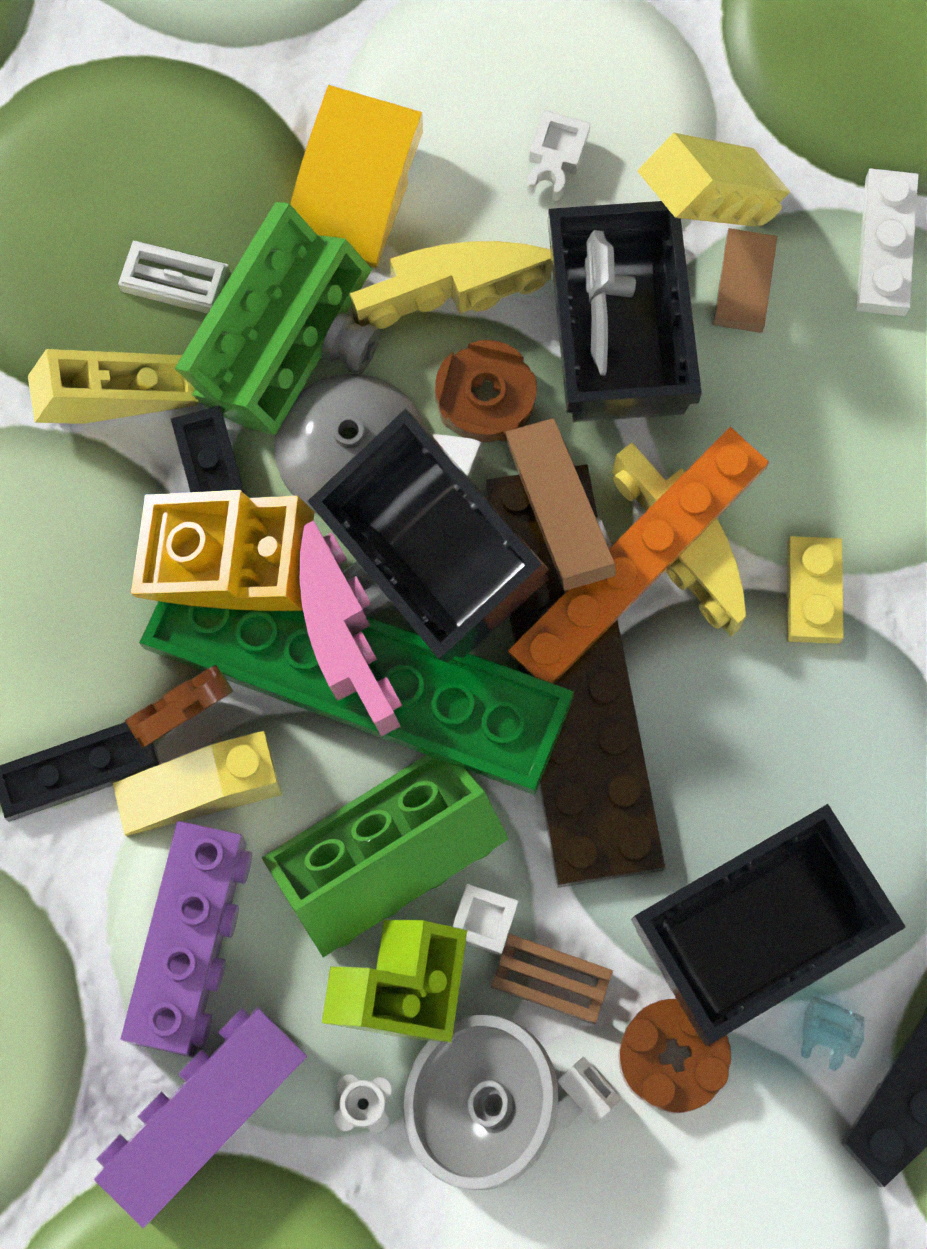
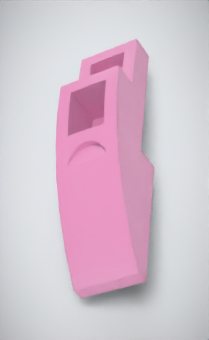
[300,521,402,737]

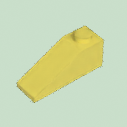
[28,349,199,424]
[113,731,282,836]

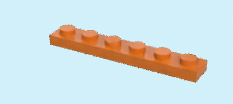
[508,427,769,684]

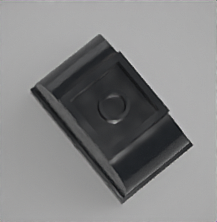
[547,201,702,423]
[308,408,549,663]
[631,804,906,1047]

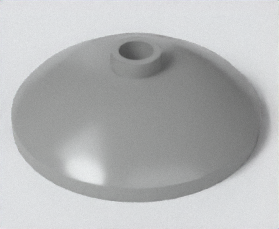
[274,374,424,513]
[403,1015,558,1190]

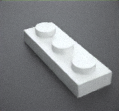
[856,168,918,316]

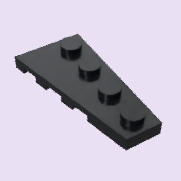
[841,1007,927,1187]

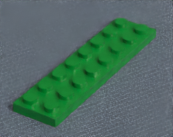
[139,601,574,795]

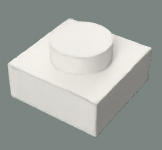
[452,884,519,956]

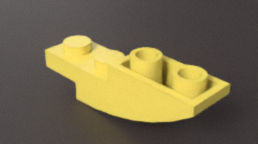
[350,241,552,329]
[612,443,746,637]

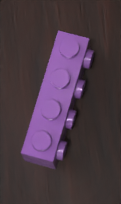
[120,821,252,1058]
[94,1007,307,1228]

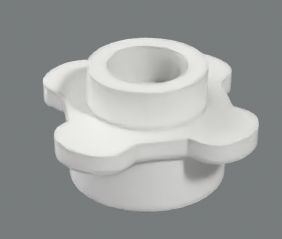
[334,1074,392,1134]

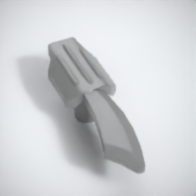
[585,230,636,376]

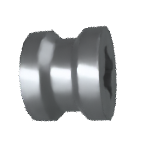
[321,312,380,375]

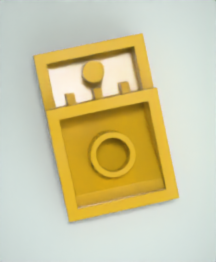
[290,85,423,268]
[131,490,315,611]

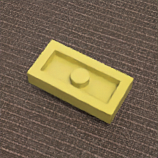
[787,536,844,644]

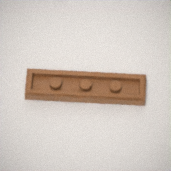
[505,418,616,591]

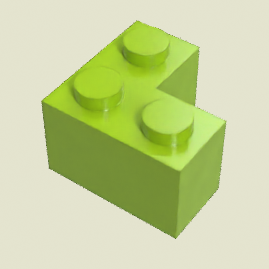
[322,920,467,1043]

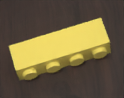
[637,133,790,227]

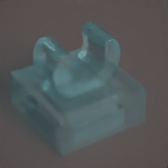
[801,995,865,1071]

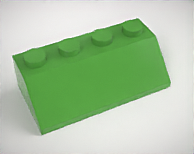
[261,755,509,958]

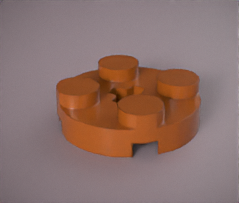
[435,340,537,442]
[125,665,233,748]
[618,999,731,1113]

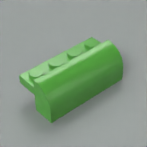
[175,202,372,435]

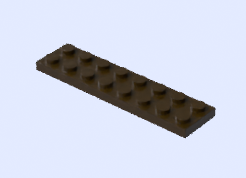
[486,464,665,888]

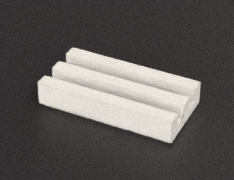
[118,240,230,314]

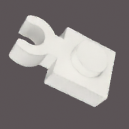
[527,110,591,202]

